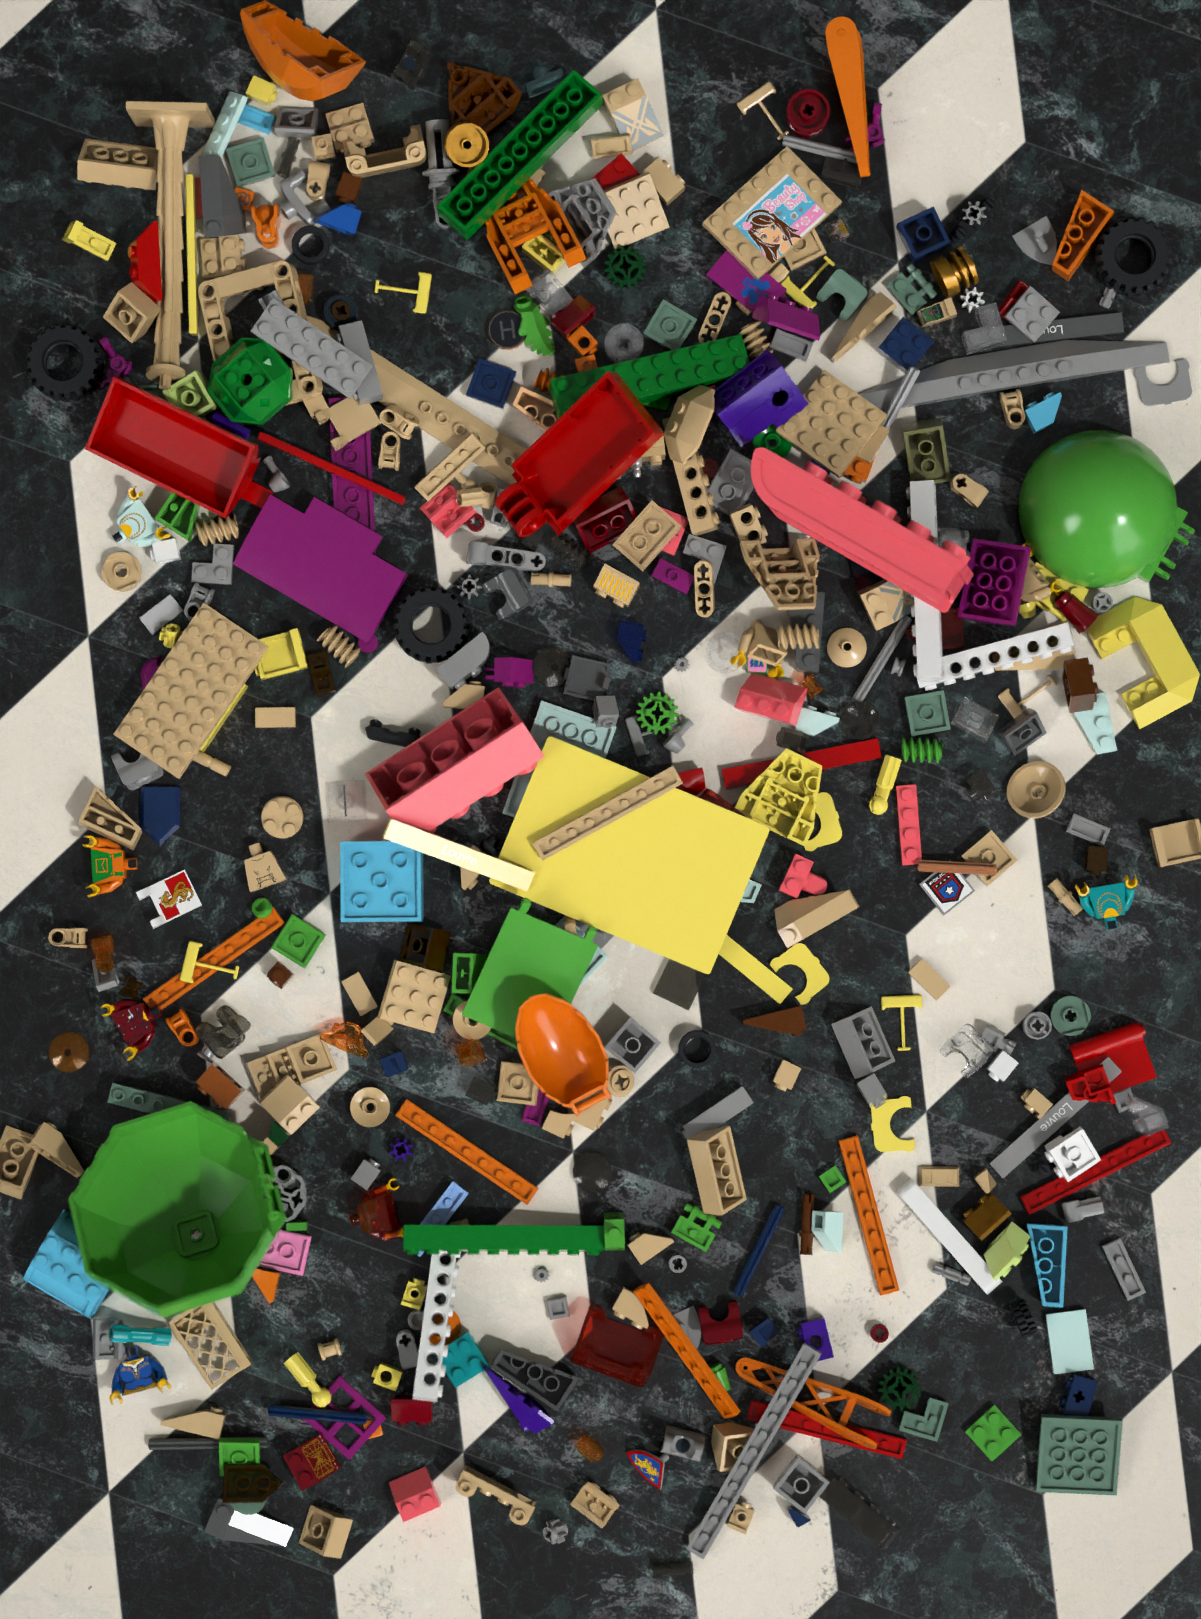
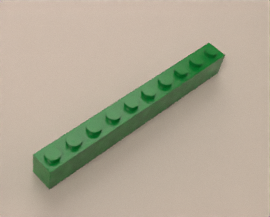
[402,1225,604,1256]

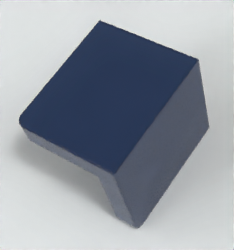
[379,1051,409,1077]
[749,1316,779,1348]

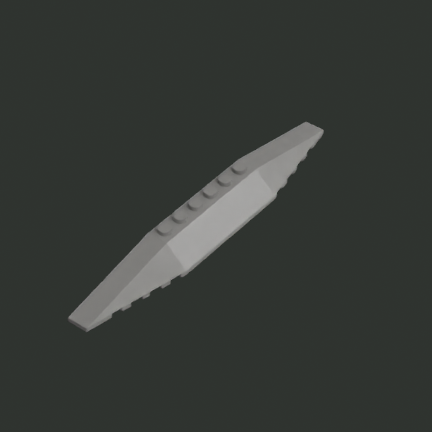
[859,340,1170,411]

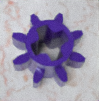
[389,1137,414,1161]

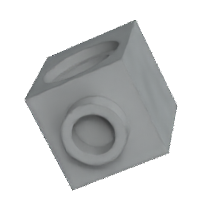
[592,696,619,728]
[351,1158,382,1190]

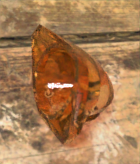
[320,1022,368,1058]

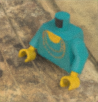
[1075,875,1138,930]

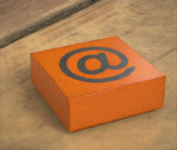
[235,187,255,212]

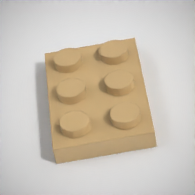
[613,500,682,572]

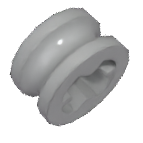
[891,657,906,677]
[668,1255,687,1273]

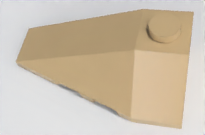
[831,292,897,363]
[993,621,1077,671]
[774,890,859,948]

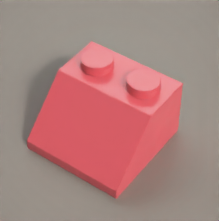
[389,1466,441,1522]

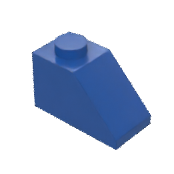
[313,203,362,235]

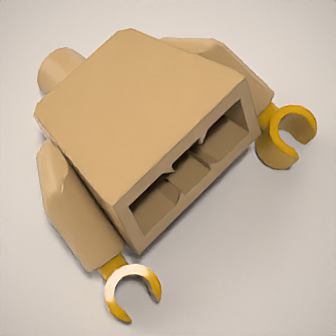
[1021,543,1063,602]
[730,619,788,679]

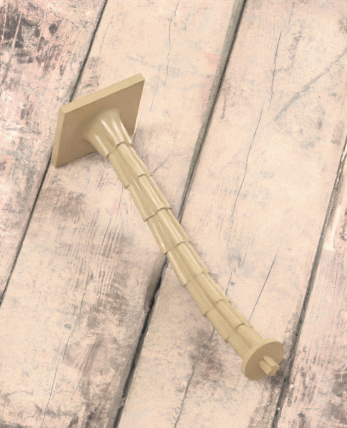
[126,101,215,390]

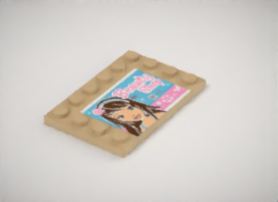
[702,146,842,281]

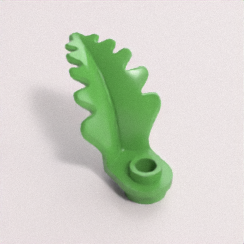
[514,296,555,356]

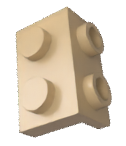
[570,1481,620,1528]

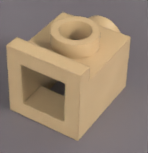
[1020,1088,1053,1119]
[727,1500,755,1534]

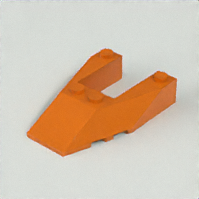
[485,178,586,294]

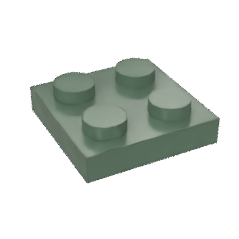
[226,137,275,188]
[643,299,697,351]
[904,690,951,737]

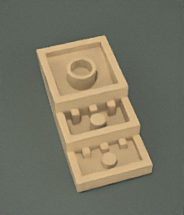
[245,1033,337,1100]

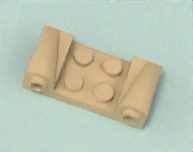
[455,1465,536,1525]

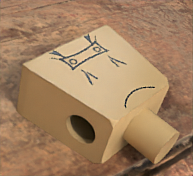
[244,843,287,892]

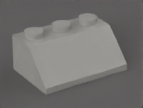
[831,1006,895,1079]

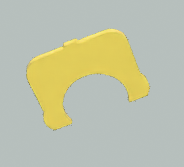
[804,792,842,852]
[770,943,829,1005]
[871,1096,915,1152]

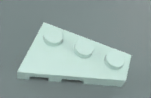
[1066,692,1117,755]

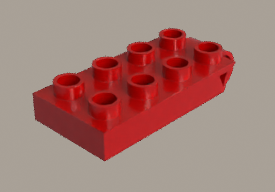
[495,372,665,537]

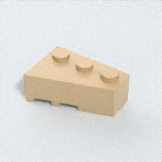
[78,786,142,850]

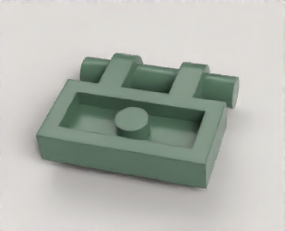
[886,264,937,316]

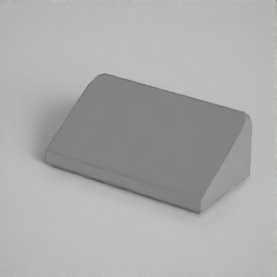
[139,594,184,635]

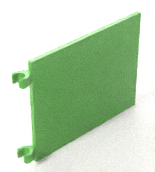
[461,897,598,1038]

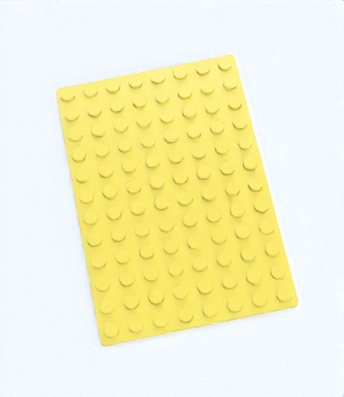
[489,736,770,974]

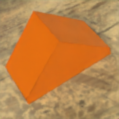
[252,1267,281,1304]

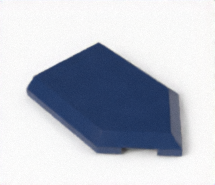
[140,787,181,846]

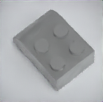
[436,632,491,691]

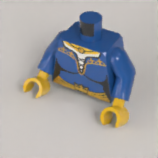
[109,1346,172,1405]

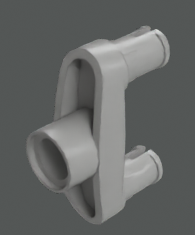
[279,170,331,226]

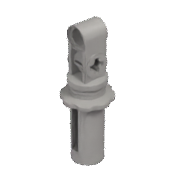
[422,119,460,229]

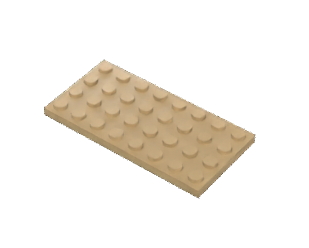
[113,603,269,779]

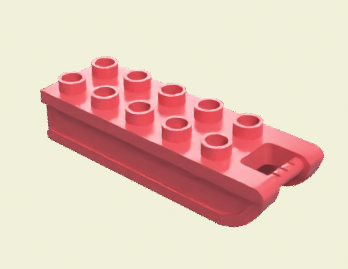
[751,447,973,613]

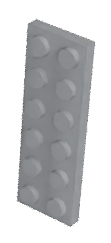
[250,298,373,400]

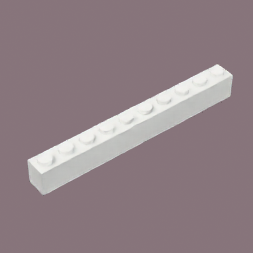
[906,480,944,681]

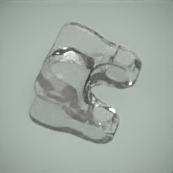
[939,1024,994,1079]

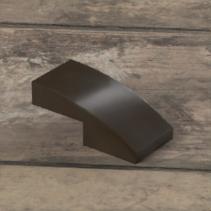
[307,651,336,697]

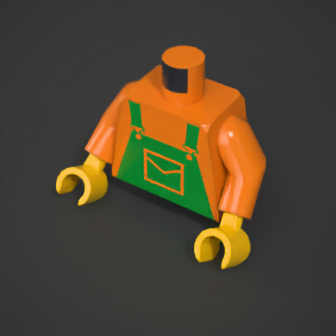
[82,835,138,897]

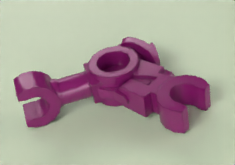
[845,103,885,151]
[99,337,132,389]

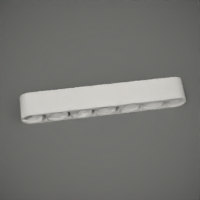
[896,1178,1002,1295]

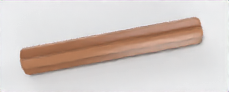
[918,860,997,876]

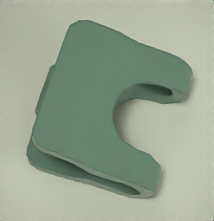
[816,269,869,321]

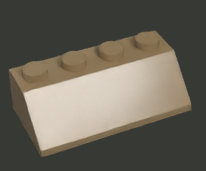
[77,138,158,190]
[687,1126,747,1216]

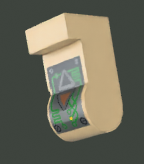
[917,297,957,327]

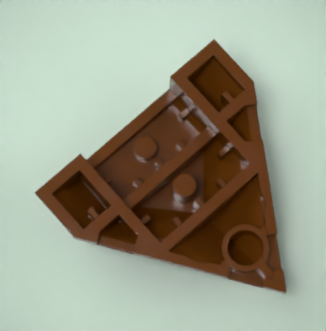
[447,62,522,145]

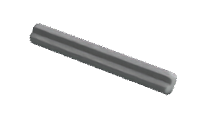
[782,135,857,164]
[881,366,920,430]

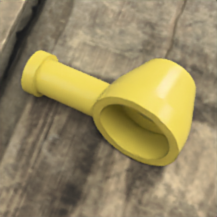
[1035,593,1067,622]
[1019,601,1036,619]

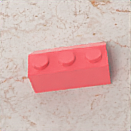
[735,673,807,727]

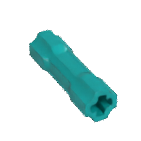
[108,1324,172,1346]

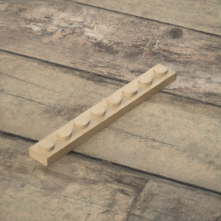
[533,765,683,861]

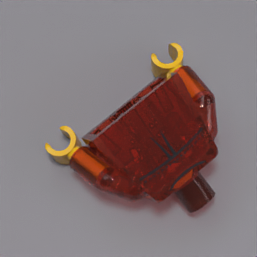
[350,1178,402,1241]

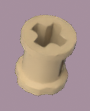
[318,1338,342,1361]

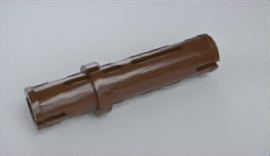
[799,1194,815,1255]

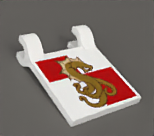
[136,870,202,929]

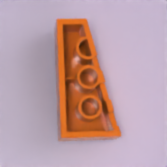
[1052,190,1114,281]

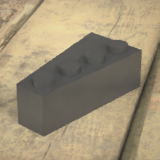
[787,592,825,674]

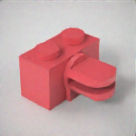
[778,854,827,899]

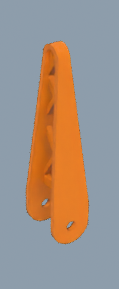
[825,17,871,178]
[735,1357,891,1449]

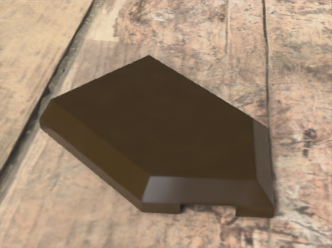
[222,1464,284,1503]

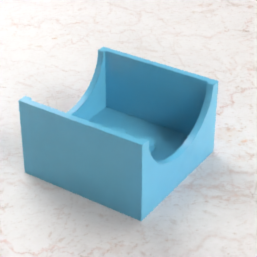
[340,841,424,923]

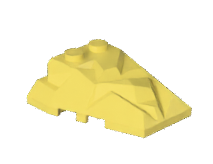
[733,748,822,847]

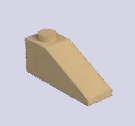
[27,1122,84,1178]
[160,1407,226,1439]

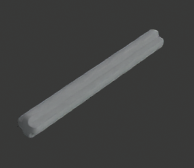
[853,616,912,702]

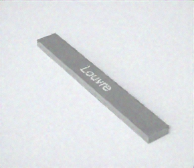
[989,1057,1122,1178]

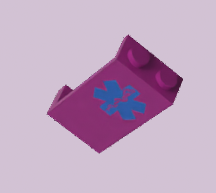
[706,250,787,322]

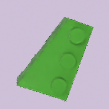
[155,492,200,543]

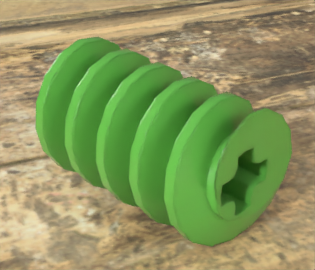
[901,737,943,764]

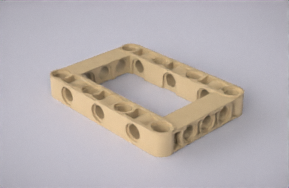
[198,260,323,406]

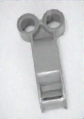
[466,541,546,572]

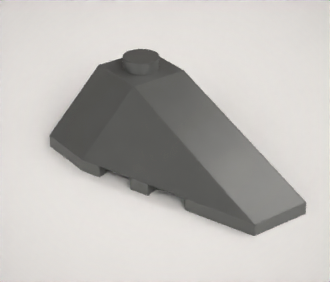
[199,155,247,238]
[204,1495,294,1546]

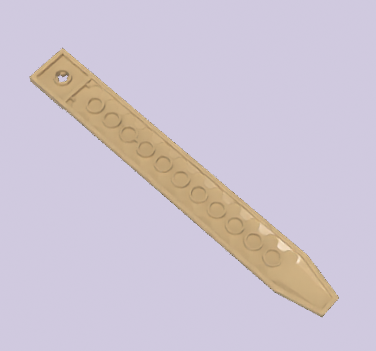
[293,311,527,486]

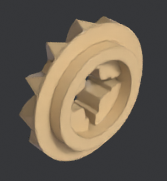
[607,1065,634,1097]

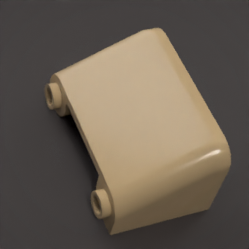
[343,124,427,178]

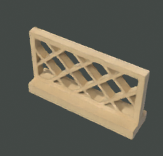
[168,1302,253,1390]

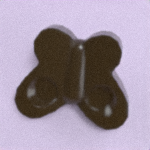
[119,974,142,998]

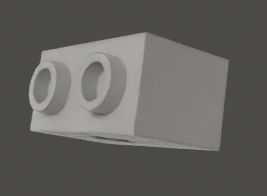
[857,1073,887,1109]

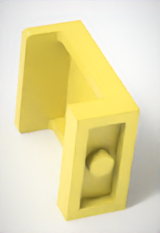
[255,628,309,680]

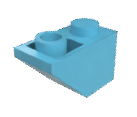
[1024,392,1062,434]

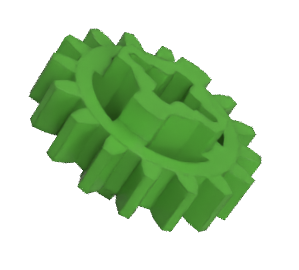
[636,692,679,735]

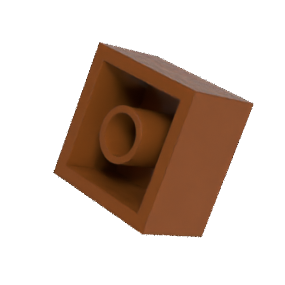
[196,1063,245,1109]

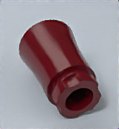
[1053,589,1098,634]

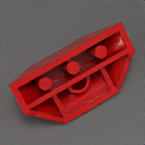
[128,221,162,304]

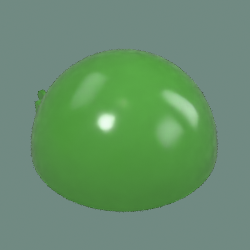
[1019,430,1195,588]

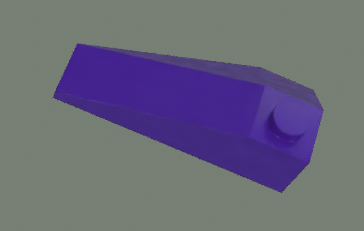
[483,1365,554,1434]

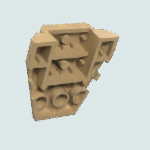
[740,538,820,610]

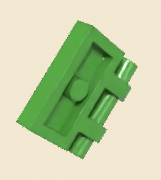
[671,1203,722,1252]

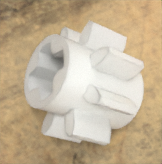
[960,287,985,313]

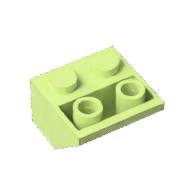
[984,1222,1031,1281]

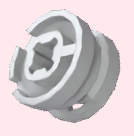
[1022,1011,1052,1040]

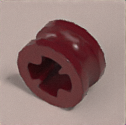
[467,513,485,532]
[870,1324,889,1343]

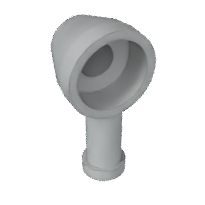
[263,456,290,493]
[663,718,694,754]

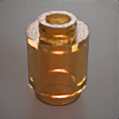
[575,1434,605,1463]

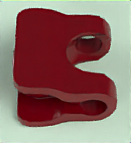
[698,1300,743,1345]

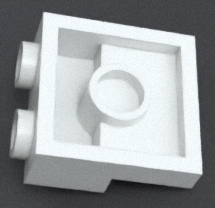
[1044,1127,1101,1182]

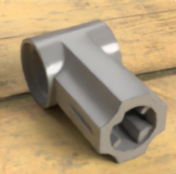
[1062,1196,1104,1223]

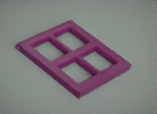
[302,1375,387,1460]

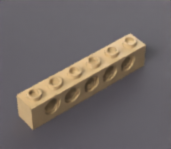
[662,417,720,536]

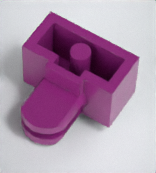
[485,657,533,688]

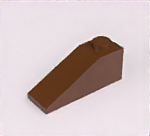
[742,1006,807,1037]

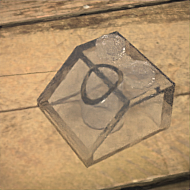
[526,269,573,315]

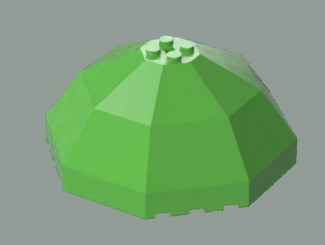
[68,1101,286,1318]

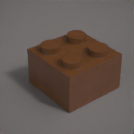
[1062,657,1098,713]

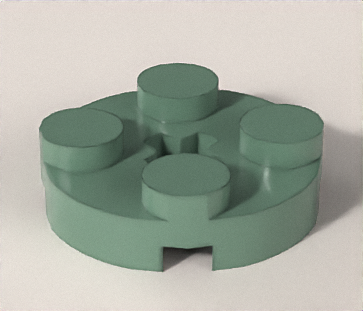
[1050,996,1091,1036]

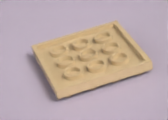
[776,370,888,478]

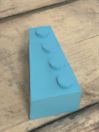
[1027,1223,1068,1307]

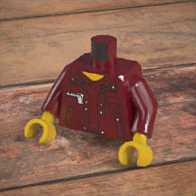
[99,999,163,1061]

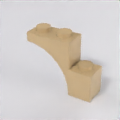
[542,1098,613,1139]

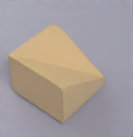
[974,1168,997,1194]

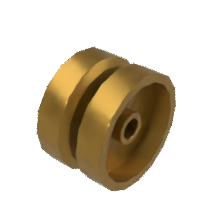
[444,122,489,167]

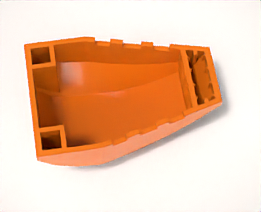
[240,0,366,101]

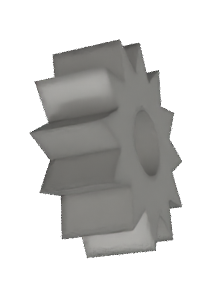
[674,657,690,672]
[534,1267,550,1283]

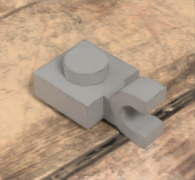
[978,1025,1017,1055]

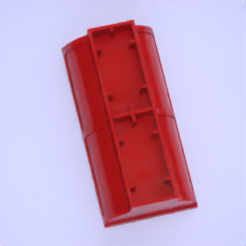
[85,376,261,518]

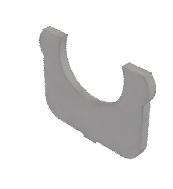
[1134,359,1192,406]

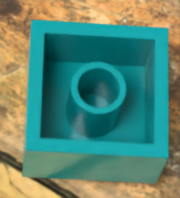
[435,1331,490,1388]

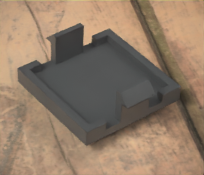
[563,655,611,701]

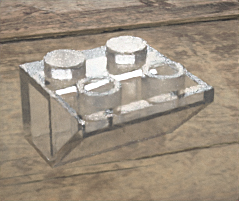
[1125,1094,1169,1136]

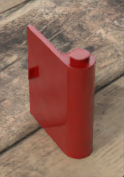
[1069,1021,1157,1093]

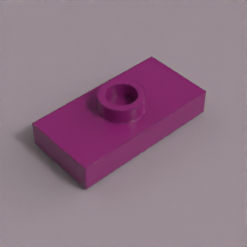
[651,558,694,594]

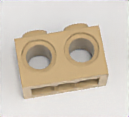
[728,503,768,544]

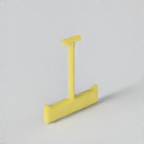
[780,256,835,309]
[374,272,432,314]
[180,941,239,983]
[881,995,923,1051]

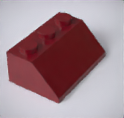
[573,486,637,554]

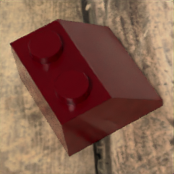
[551,295,596,341]
[391,1395,433,1425]

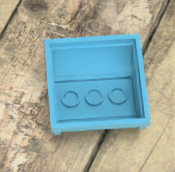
[23,1209,109,1319]

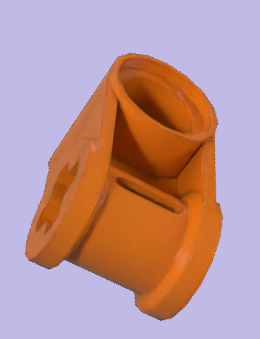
[165,1008,199,1046]

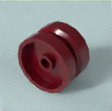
[785,89,830,138]

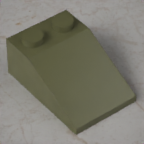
[901,418,951,484]

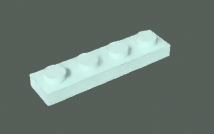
[198,91,248,164]

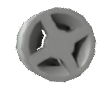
[1091,592,1113,613]

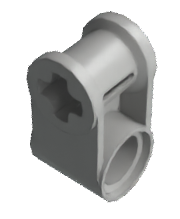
[184,582,215,621]
[396,1329,419,1370]

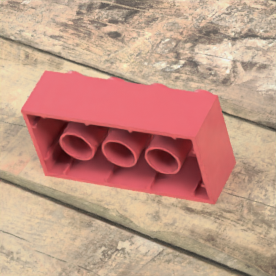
[365,687,545,834]

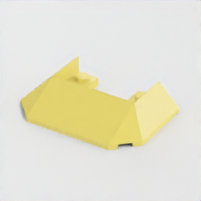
[1085,597,1200,729]

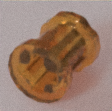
[799,673,824,700]

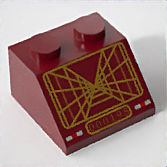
[283,1433,341,1491]

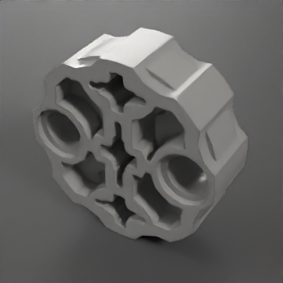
[265,1164,308,1222]

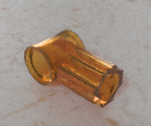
[90,933,115,973]

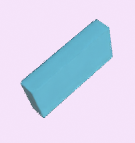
[237,104,277,135]

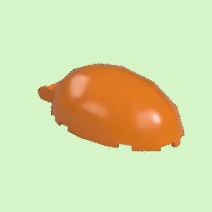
[515,993,612,1116]

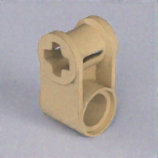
[306,161,330,201]
[999,389,1025,429]
[380,404,420,439]
[378,431,401,471]
[950,474,989,508]
[48,928,88,948]

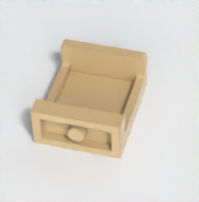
[1149,818,1201,868]

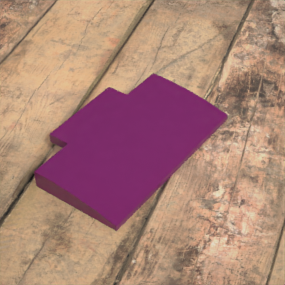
[233,494,408,644]

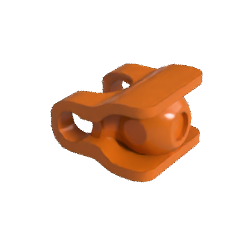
[251,203,281,249]

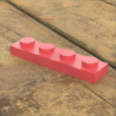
[896,785,922,865]

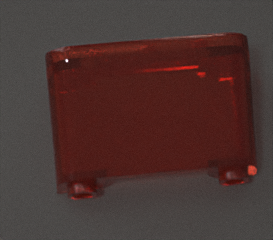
[570,1306,664,1387]

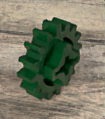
[604,246,647,290]
[878,1367,922,1412]

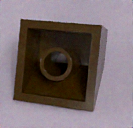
[399,923,451,971]

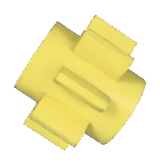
[159,624,183,648]

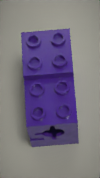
[714,349,809,447]

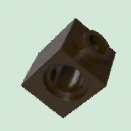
[1084,846,1109,875]

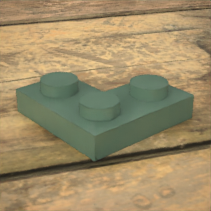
[898,1397,949,1442]

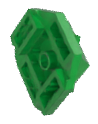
[207,338,293,425]

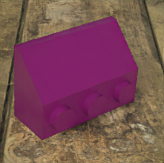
[752,294,820,341]

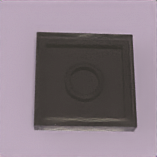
[653,959,706,1011]

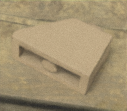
[443,681,485,709]
[361,1016,394,1046]
[627,1232,674,1265]

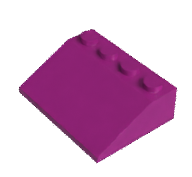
[958,538,1031,626]

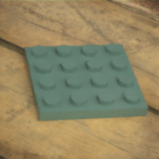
[1036,1414,1123,1495]

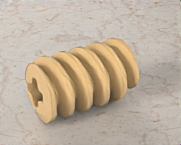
[739,321,774,359]
[195,514,239,546]
[778,623,819,650]
[317,625,361,668]

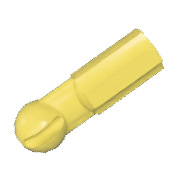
[869,755,902,815]
[284,1352,331,1407]

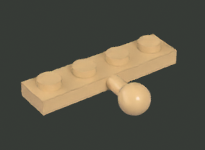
[414,433,486,501]

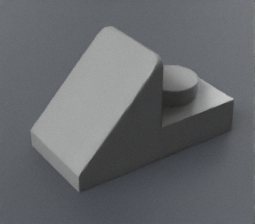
[92,954,120,992]

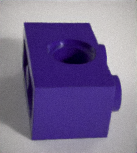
[798,1316,834,1361]

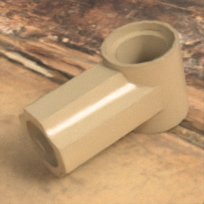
[456,482,497,508]

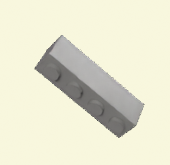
[336,320,383,406]

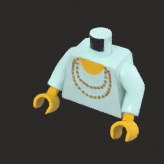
[112,486,170,547]

